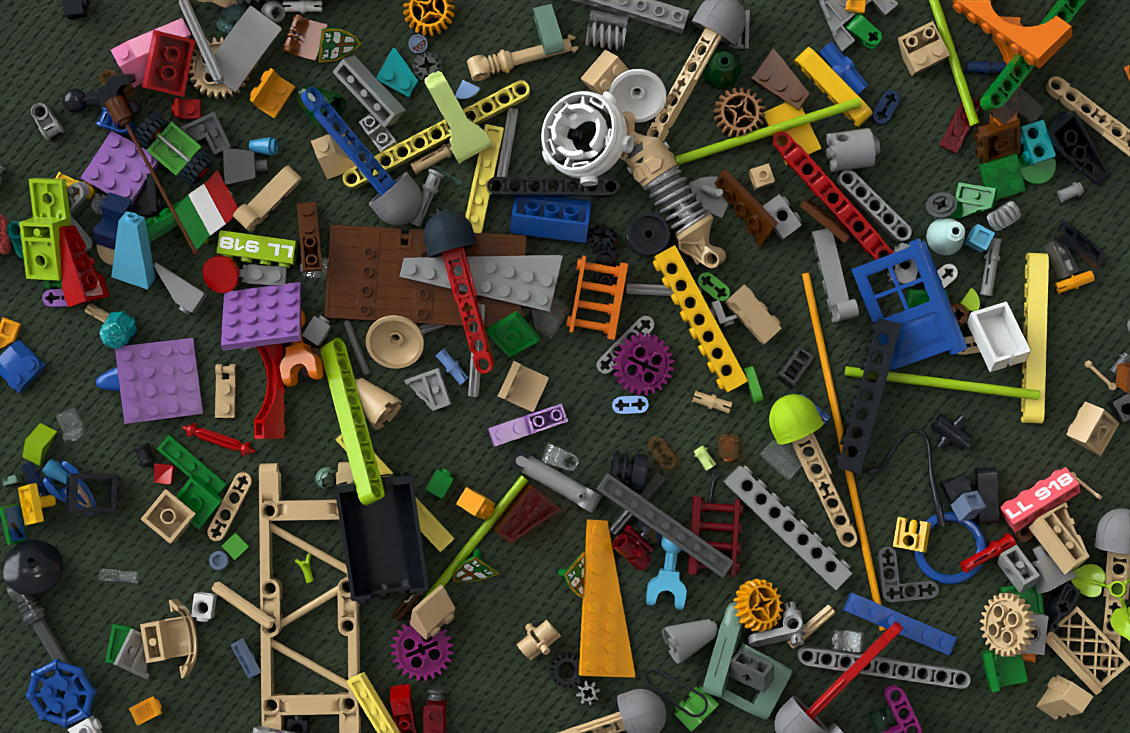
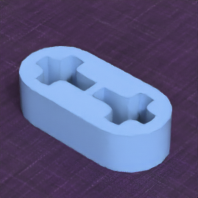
[612,396,649,414]

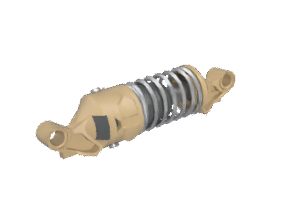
[619,111,726,268]

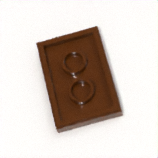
[800,198,850,243]

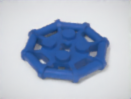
[25,659,97,728]

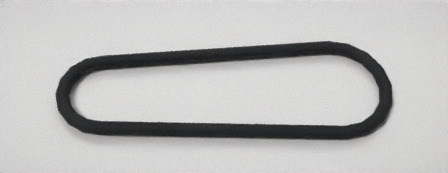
[644,669,708,717]

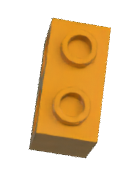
[456,487,496,520]

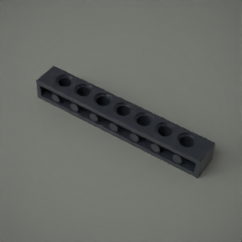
[835,318,901,474]

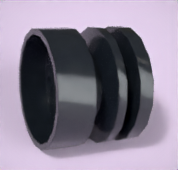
[609,450,648,495]

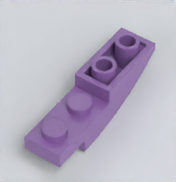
[488,403,568,447]

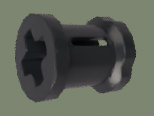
[133,443,156,467]

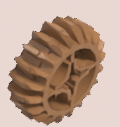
[713,87,765,137]

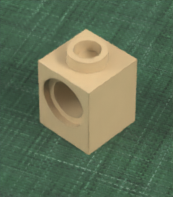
[748,163,775,191]

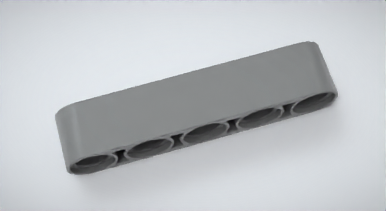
[837,170,912,242]

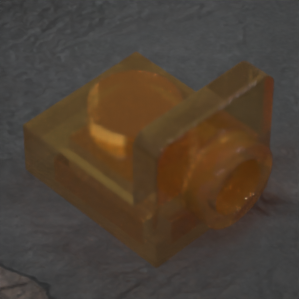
[718,434,739,461]

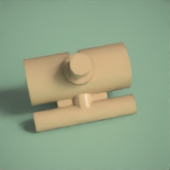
[517,620,561,661]

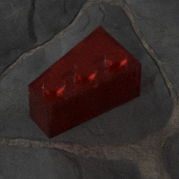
[494,483,562,543]

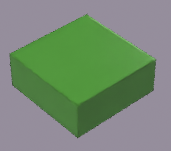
[222,532,249,560]

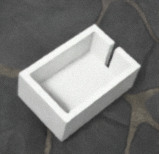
[967,302,1031,372]

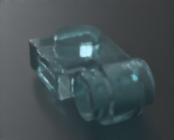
[216,4,248,35]

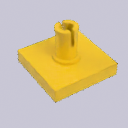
[18,483,56,525]

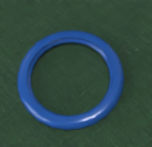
[914,511,986,585]

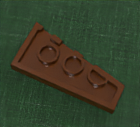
[714,169,778,248]

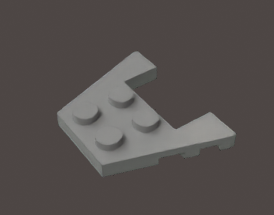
[818,0,898,53]

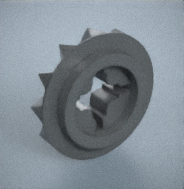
[412,51,443,81]
[926,192,957,220]

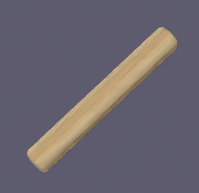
[212,582,275,629]

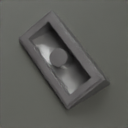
[1043,240,1079,280]

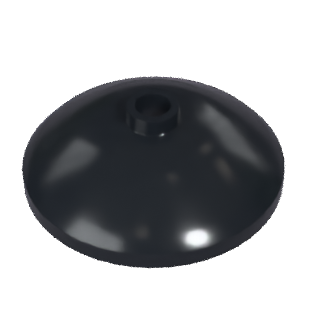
[2,540,63,596]

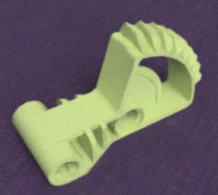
[425,71,492,163]

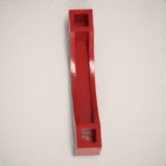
[254,343,286,439]

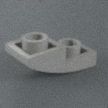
[359,113,398,153]

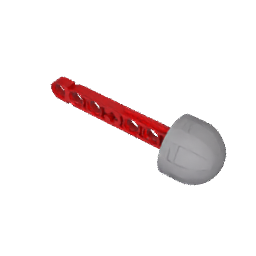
[774,621,903,733]

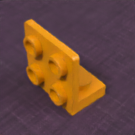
[250,68,296,119]

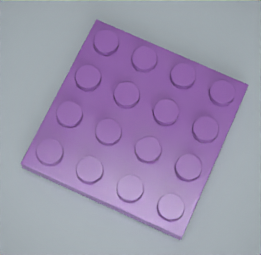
[221,282,301,351]
[115,338,203,424]

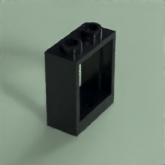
[65,473,120,513]

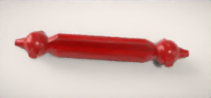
[182,423,255,456]

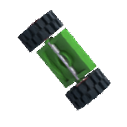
[134,111,214,186]

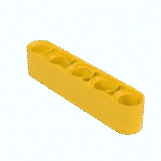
[794,47,873,127]

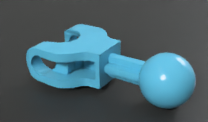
[646,536,687,610]

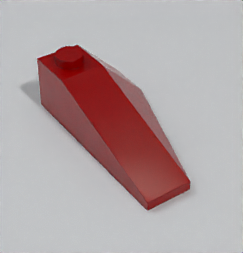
[59,225,110,307]

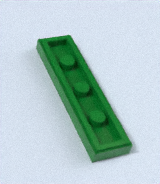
[157,435,228,495]

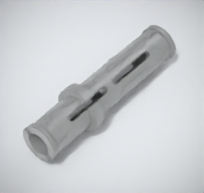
[980,238,1002,296]

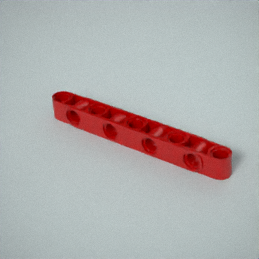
[772,132,893,260]

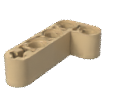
[233,165,302,232]

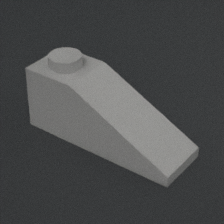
[154,263,207,315]

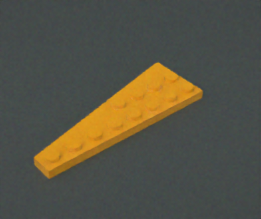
[579,520,635,678]

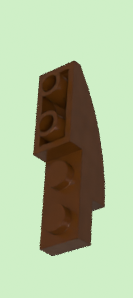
[297,202,322,272]

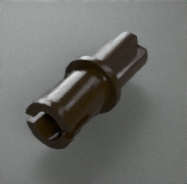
[392,593,425,621]

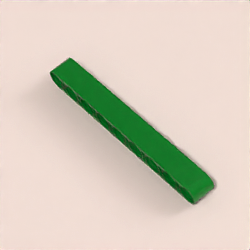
[980,0,1086,111]

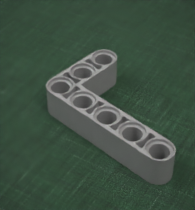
[811,228,859,323]

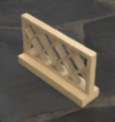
[1046,605,1130,695]

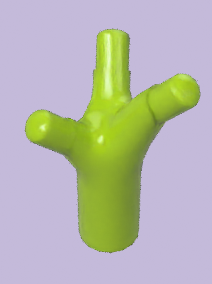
[295,552,314,583]

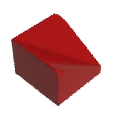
[154,463,176,485]

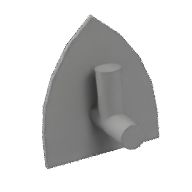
[689,176,728,218]

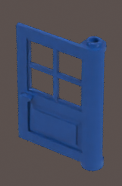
[851,238,968,370]

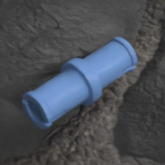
[435,348,469,385]

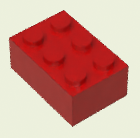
[142,30,196,97]

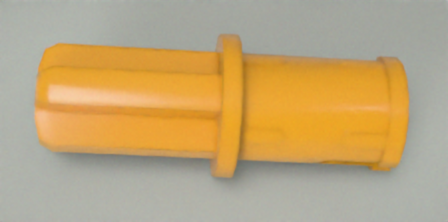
[1055,271,1094,294]

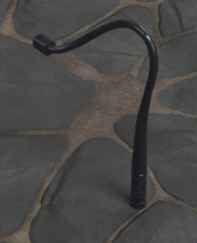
[867,429,946,527]

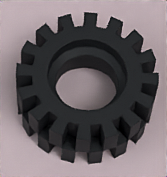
[550,652,584,689]

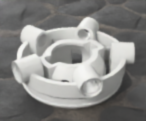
[541,91,634,186]

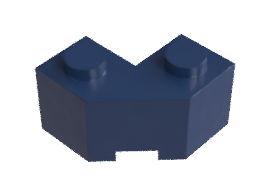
[93,192,132,250]

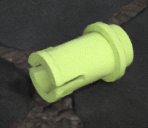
[694,445,716,471]

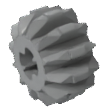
[987,201,1021,231]

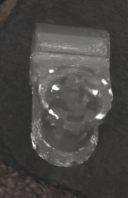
[541,443,579,471]

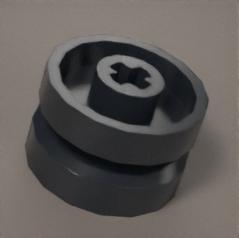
[627,213,670,257]

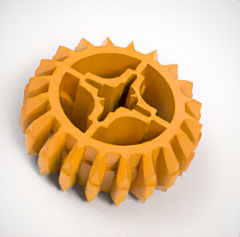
[403,0,455,36]
[733,579,784,632]

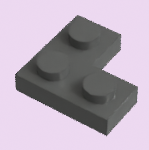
[180,111,232,154]

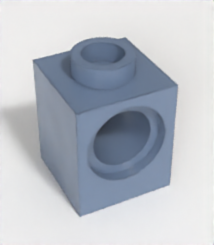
[951,491,986,522]

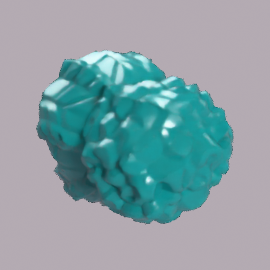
[100,311,136,349]

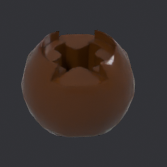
[951,303,969,327]

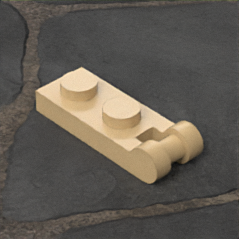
[215,364,236,418]

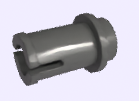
[1109,352,1130,376]

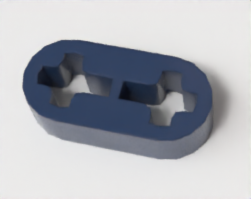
[872,90,900,125]

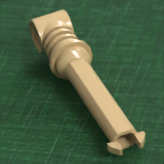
[467,35,578,81]

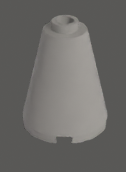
[662,619,718,664]

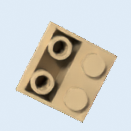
[898,21,950,76]
[580,50,629,95]

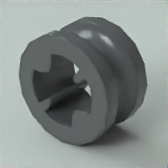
[427,688,445,701]

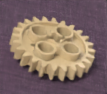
[189,37,249,99]
[980,593,1036,657]

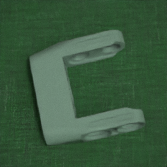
[722,642,792,720]

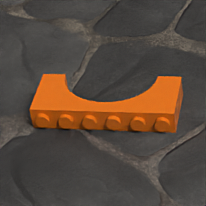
[952,0,1072,69]

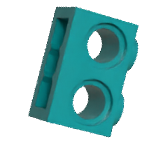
[1021,120,1056,166]

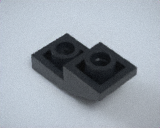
[596,249,616,286]

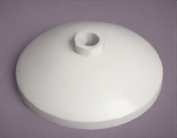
[609,69,666,123]

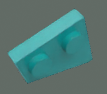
[376,47,418,98]

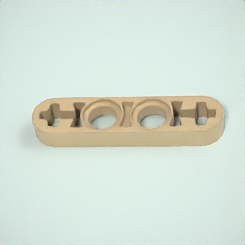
[208,472,253,541]

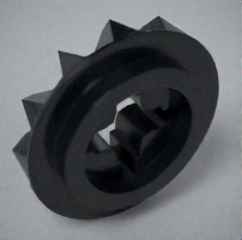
[587,225,617,252]

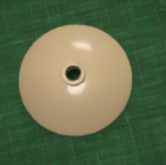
[366,315,424,369]

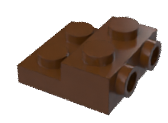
[974,120,1021,163]

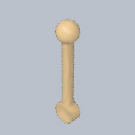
[1085,360,1117,390]
[1070,472,1102,500]

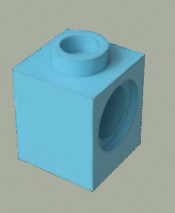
[964,224,995,252]

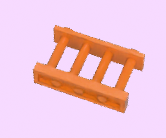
[566,255,628,340]

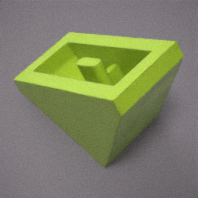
[22,423,58,466]

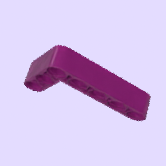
[881,685,922,733]

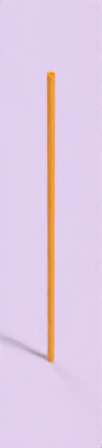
[802,273,886,631]

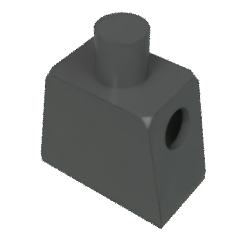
[223,148,269,187]

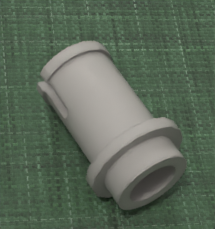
[1057,182,1084,202]

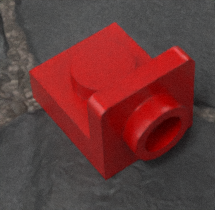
[172,98,201,120]

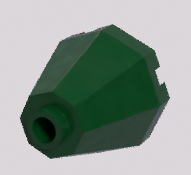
[702,48,742,90]
[297,86,346,132]

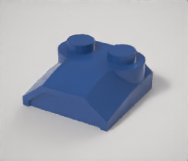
[0,339,47,393]

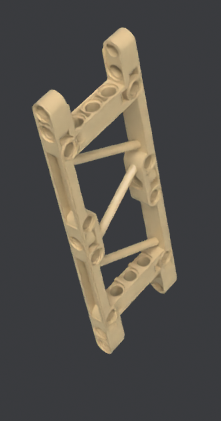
[259,462,361,733]

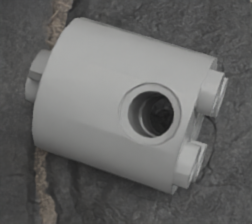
[826,128,880,172]

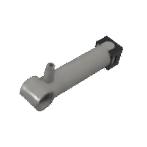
[510,448,602,513]

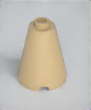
[355,378,402,430]

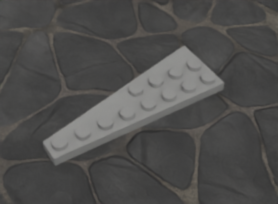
[399,255,563,312]

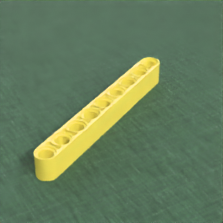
[1021,253,1049,423]

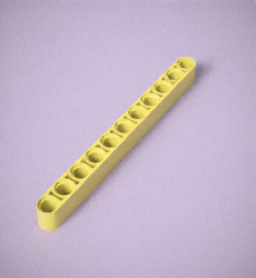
[343,80,530,189]

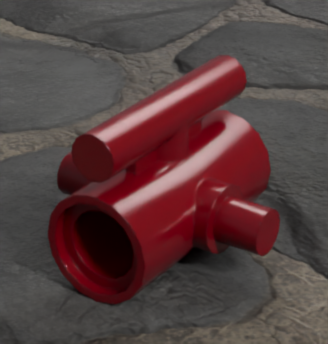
[613,525,654,571]

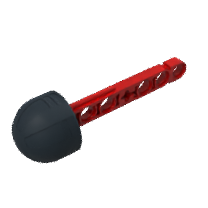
[423,211,494,373]

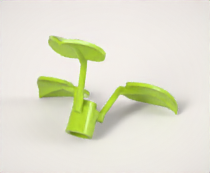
[1071,564,1130,641]

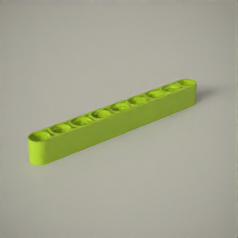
[321,338,385,506]

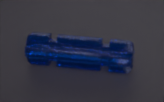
[22,462,46,497]

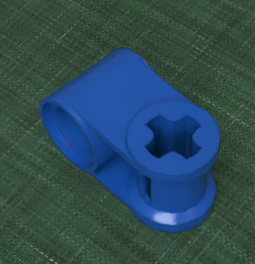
[95,107,135,136]

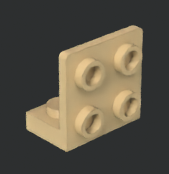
[498,361,549,412]

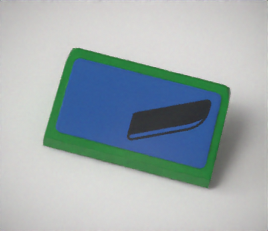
[0,504,27,545]

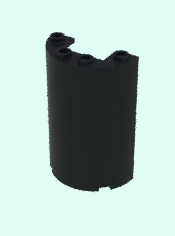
[334,473,429,603]

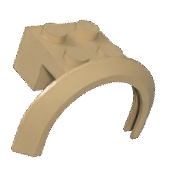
[140,599,198,678]

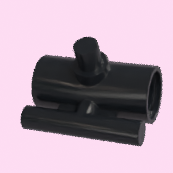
[930,413,973,451]

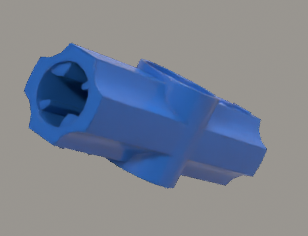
[819,42,868,95]

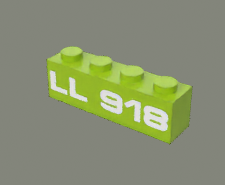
[216,230,299,268]

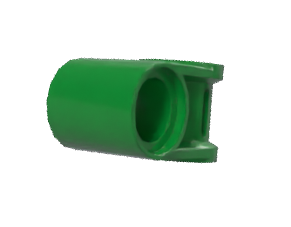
[845,14,882,49]

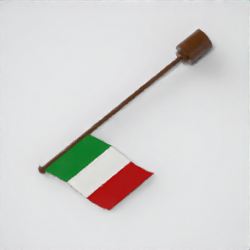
[105,95,238,255]

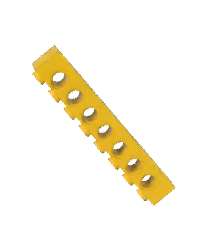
[652,245,748,392]

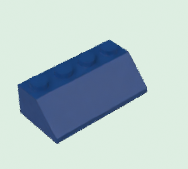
[510,196,591,243]

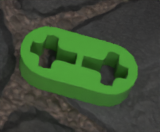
[697,272,730,302]
[743,366,763,403]

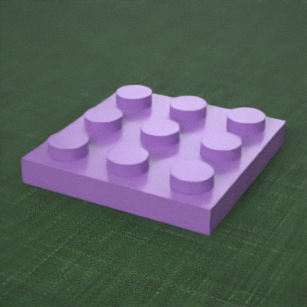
[81,131,160,205]

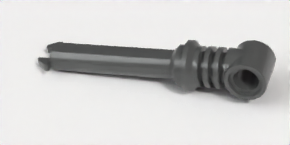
[6,586,72,676]

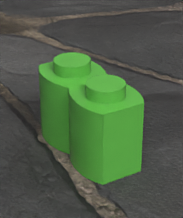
[674,686,719,731]

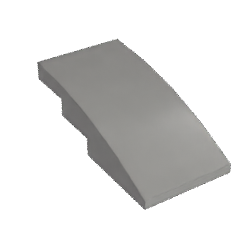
[204,5,282,93]

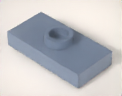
[231,638,261,678]

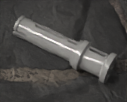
[409,169,445,227]

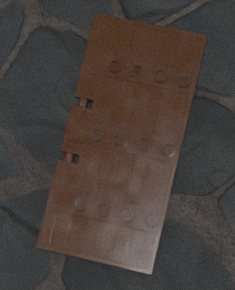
[324,225,527,328]

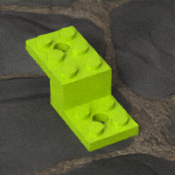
[19,178,71,281]

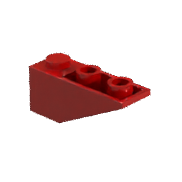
[390,684,417,733]

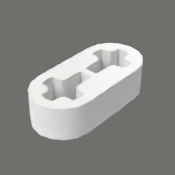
[925,264,958,289]

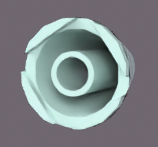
[926,217,965,255]

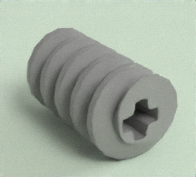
[586,22,626,51]

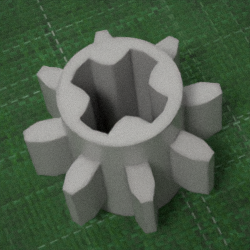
[576,680,600,705]

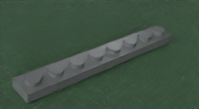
[596,473,734,578]

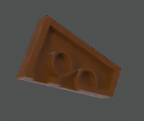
[751,48,810,111]

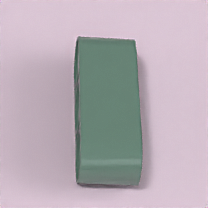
[532,4,565,56]

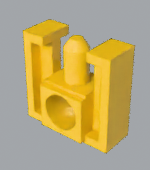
[893,517,931,552]

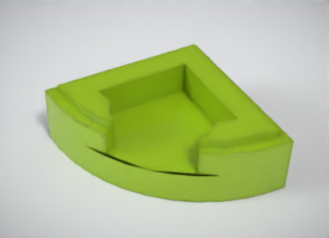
[960,288,980,312]

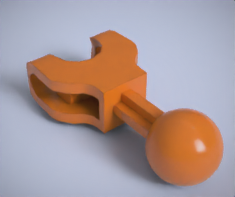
[280,310,324,387]

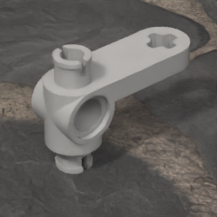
[748,602,806,647]

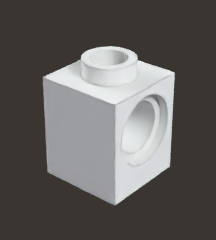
[191,592,217,622]

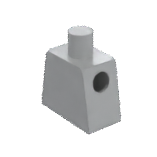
[1031,545,1076,594]

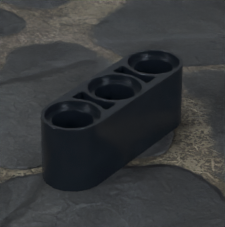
[974,467,999,524]

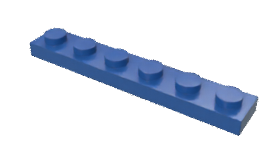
[843,592,956,656]

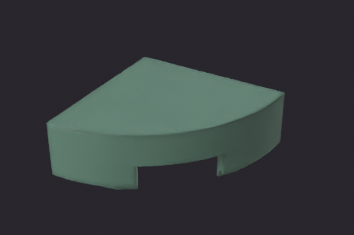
[2,475,23,486]

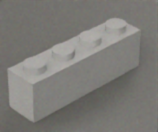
[333,55,406,127]

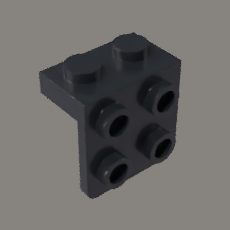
[132,173,163,216]

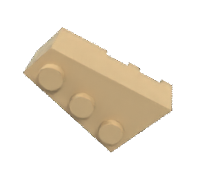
[724,284,782,345]
[1029,502,1089,575]
[1036,675,1093,719]

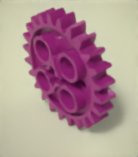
[612,333,674,395]
[391,620,453,681]

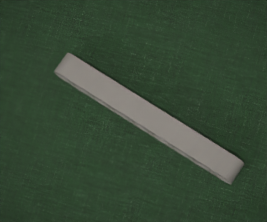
[797,646,970,689]

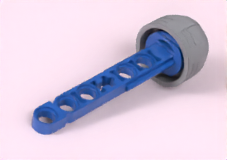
[301,87,423,225]

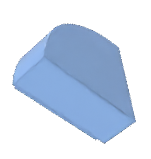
[455,80,480,100]

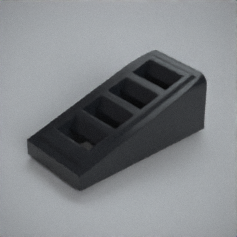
[776,345,815,389]

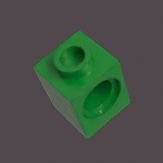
[425,468,455,499]

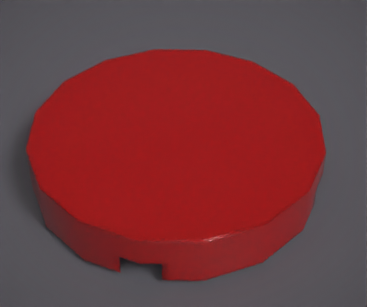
[203,255,240,293]

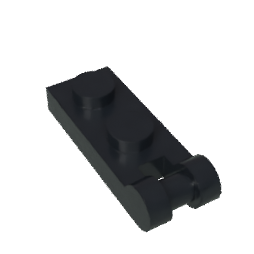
[1054,221,1105,269]

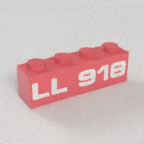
[1000,467,1080,533]

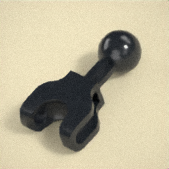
[62,73,142,113]

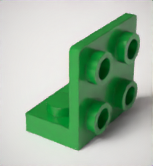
[981,649,1028,692]

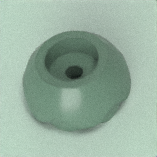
[316,467,336,490]

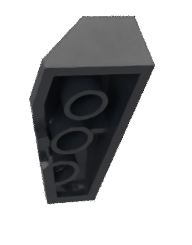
[1047,110,1111,185]

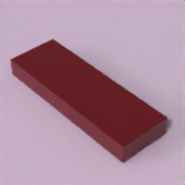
[939,97,981,154]

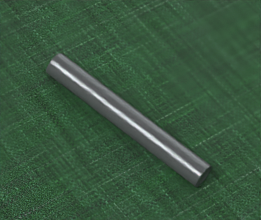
[343,320,370,376]

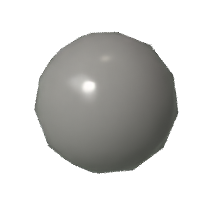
[261,0,285,24]

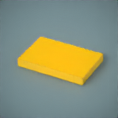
[763,103,821,165]

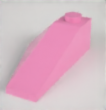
[111,18,191,87]

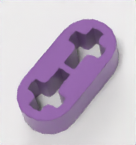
[42,289,73,307]

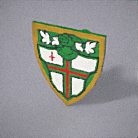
[318,28,362,63]
[453,549,500,582]
[558,551,585,598]

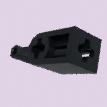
[1047,582,1081,632]

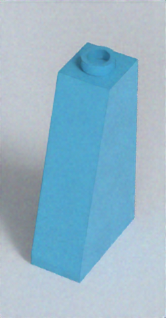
[111,211,155,290]

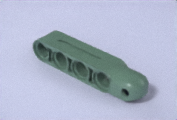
[703,602,744,698]

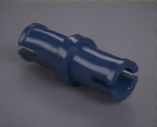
[966,60,1007,75]

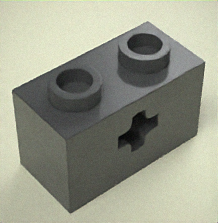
[730,649,774,692]

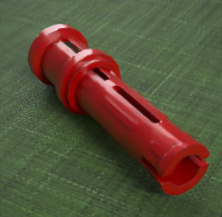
[960,533,1016,573]

